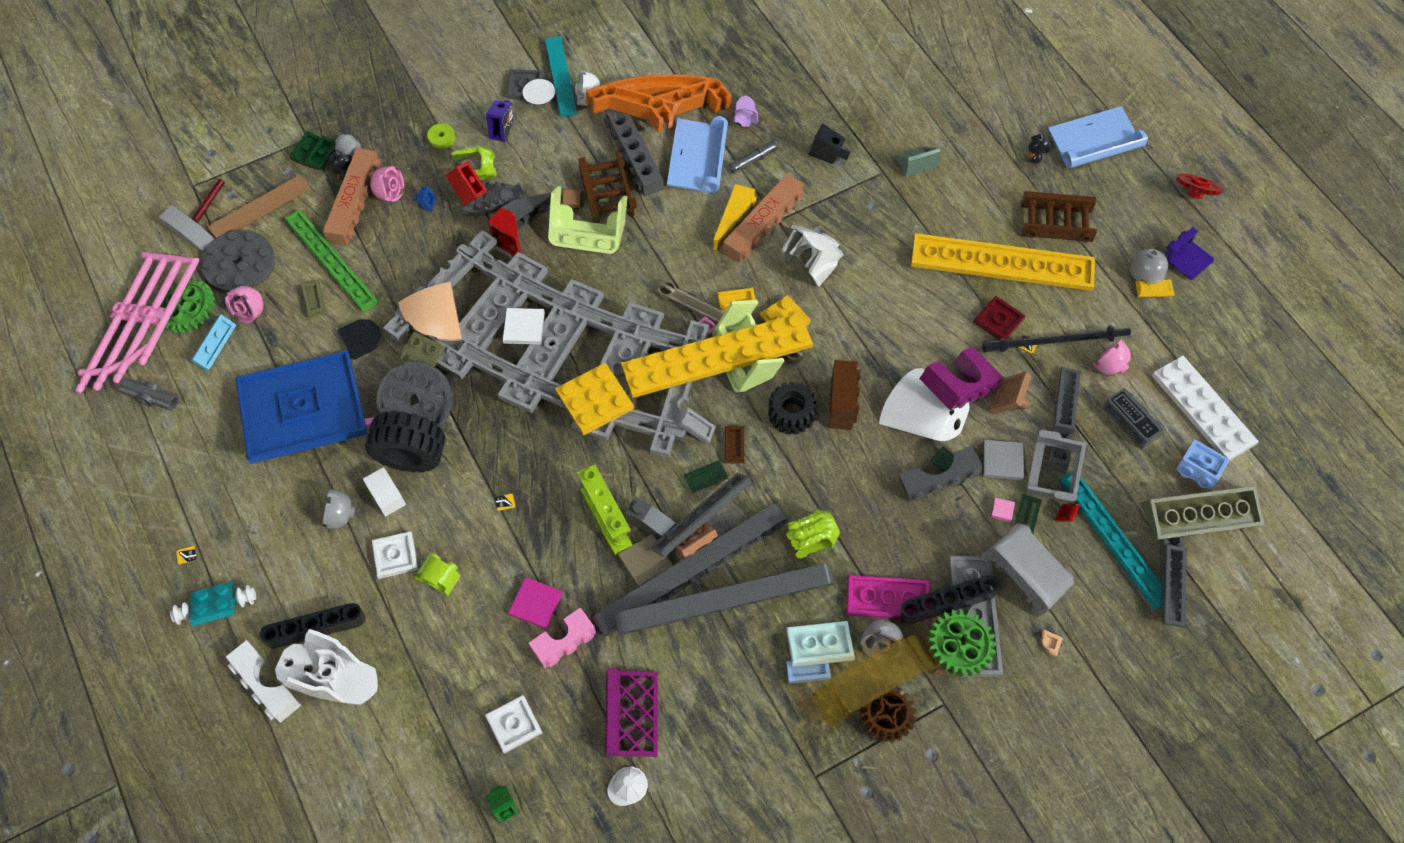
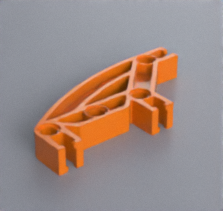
[585,74,732,132]

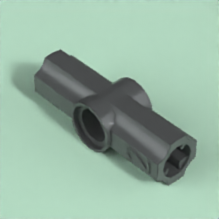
[119,377,179,411]

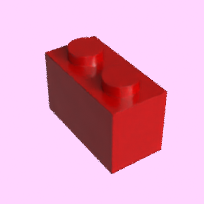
[445,161,488,206]

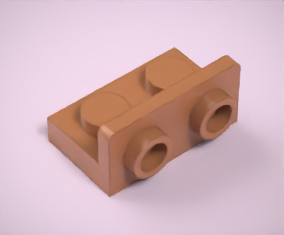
[675,523,718,560]

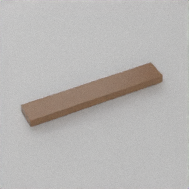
[207,175,310,238]

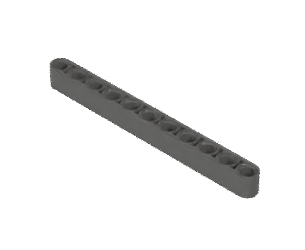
[593,504,788,637]
[614,563,834,635]

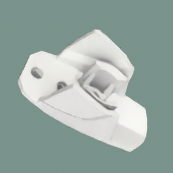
[781,225,844,287]
[275,629,378,705]

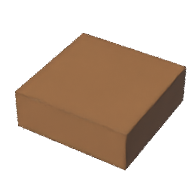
[563,190,581,208]

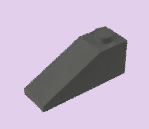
[502,192,551,230]
[625,496,677,539]

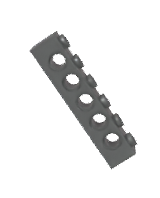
[604,109,664,196]

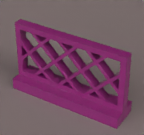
[605,668,658,758]

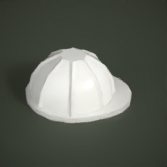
[607,766,648,806]

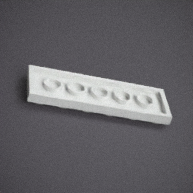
[1152,356,1259,461]

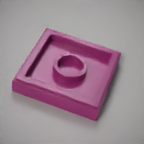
[508,577,563,630]

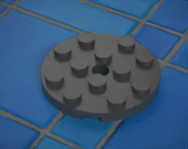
[201,230,275,293]
[377,361,452,427]

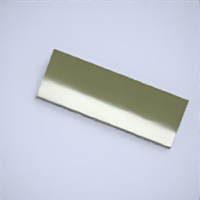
[1140,486,1265,540]

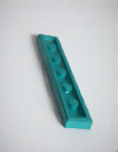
[545,36,577,117]

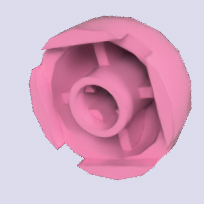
[370,166,404,202]
[225,286,264,323]
[1092,339,1131,375]

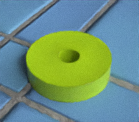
[427,123,456,149]

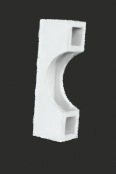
[226,640,301,723]

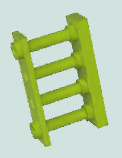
[577,464,633,557]

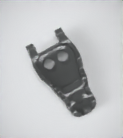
[461,181,525,216]

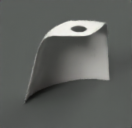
[879,368,969,441]

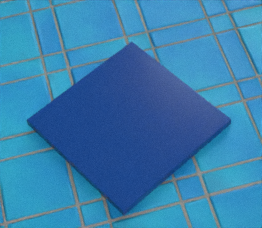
[235,350,368,464]

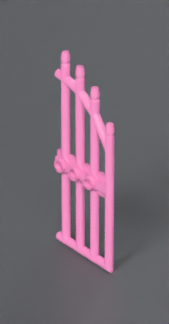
[76,252,199,394]

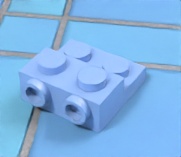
[1175,439,1230,490]

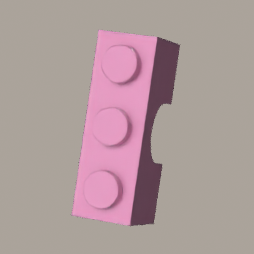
[528,608,596,669]

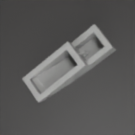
[159,205,215,253]

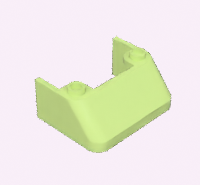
[548,186,627,254]
[712,300,784,392]

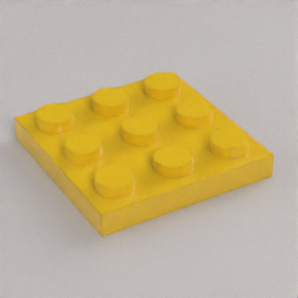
[555,362,634,436]

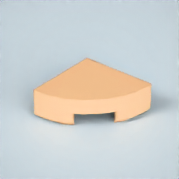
[1041,629,1063,658]

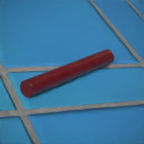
[192,179,225,223]

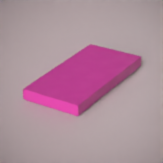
[846,575,930,621]

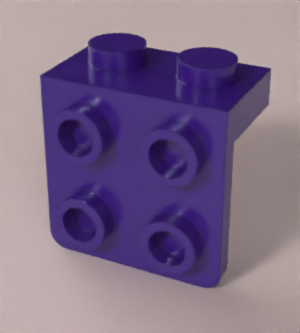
[1165,227,1214,280]

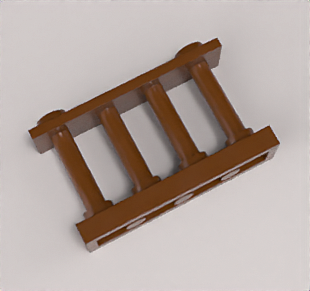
[578,151,637,223]
[1021,191,1097,242]

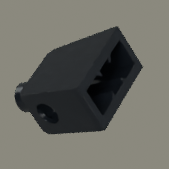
[808,124,851,164]

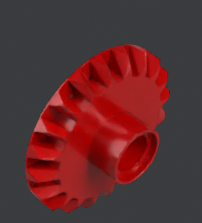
[1176,173,1223,199]

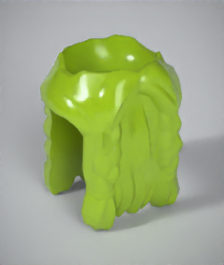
[451,146,497,180]
[786,509,840,559]

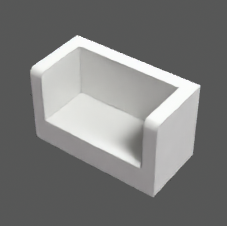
[363,467,406,517]

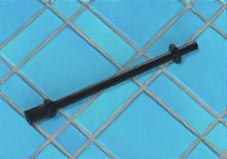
[982,325,1131,353]

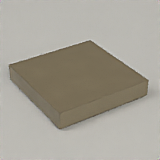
[618,534,673,587]

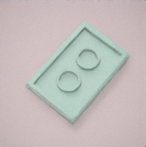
[786,621,855,667]

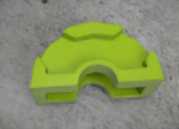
[414,553,461,596]

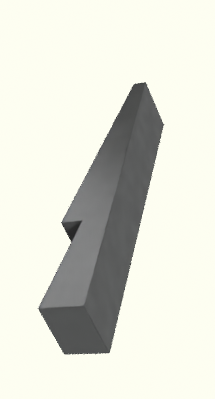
[1046,367,1081,473]
[1160,536,1187,628]

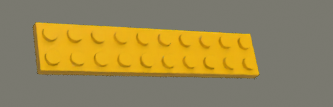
[911,233,1095,291]
[621,313,813,398]

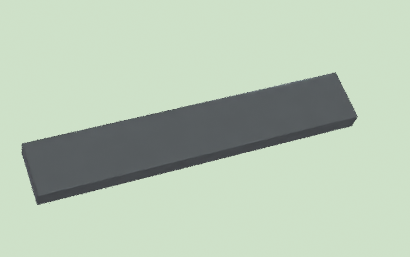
[651,473,752,558]

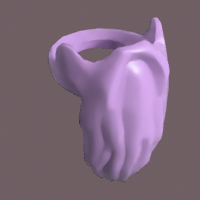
[734,95,758,127]

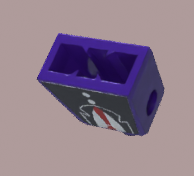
[486,100,513,142]

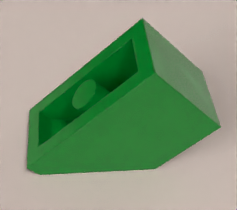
[486,785,520,824]

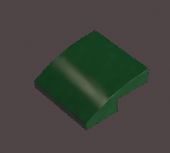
[290,131,336,170]

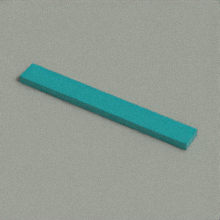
[1059,471,1162,611]

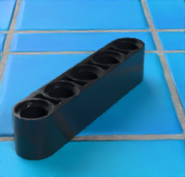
[900,575,999,624]
[259,603,366,649]

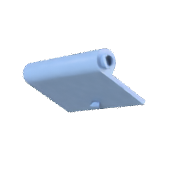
[1047,106,1148,169]
[667,116,728,193]

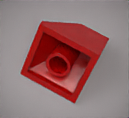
[488,207,521,256]

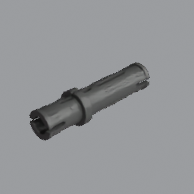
[729,140,778,174]

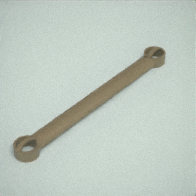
[658,280,804,364]

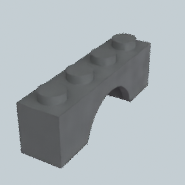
[899,446,982,502]

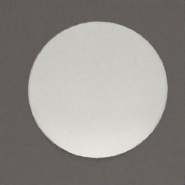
[523,79,555,104]

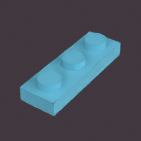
[190,314,236,371]

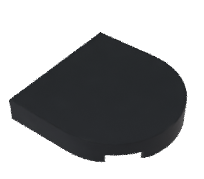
[337,319,381,360]

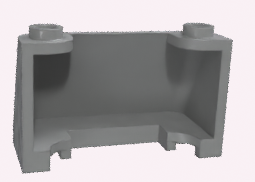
[981,523,1074,617]

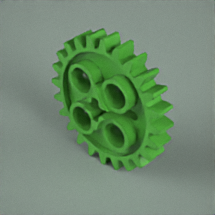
[160,279,216,334]
[927,609,997,678]

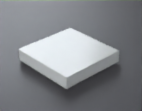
[503,308,545,345]
[372,531,418,579]
[485,695,542,754]

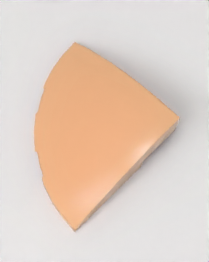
[398,282,462,341]

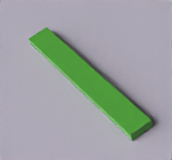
[285,209,379,313]

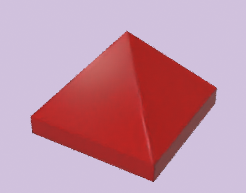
[1055,504,1079,522]

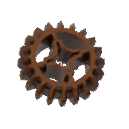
[858,685,916,743]

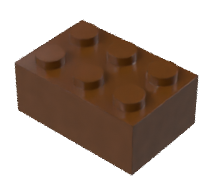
[829,360,861,430]

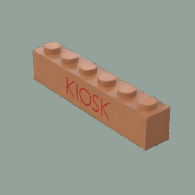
[323,148,381,245]
[723,174,804,263]

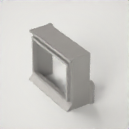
[1026,430,1087,504]

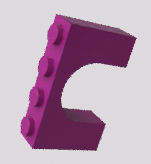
[919,347,1004,411]

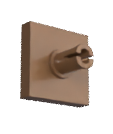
[989,371,1032,414]

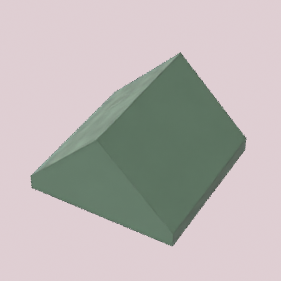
[895,146,941,177]

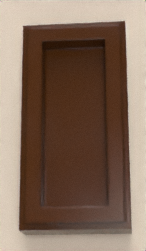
[725,426,745,464]

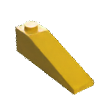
[713,184,757,250]

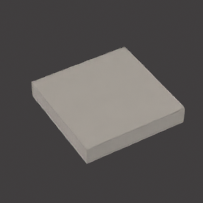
[983,440,1024,481]

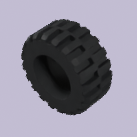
[365,411,446,473]

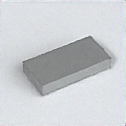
[677,407,716,444]

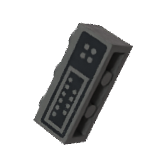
[1103,388,1164,450]

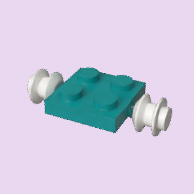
[170,581,256,626]

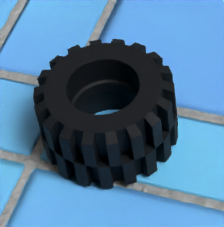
[768,382,817,435]

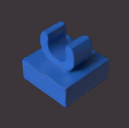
[413,186,436,211]

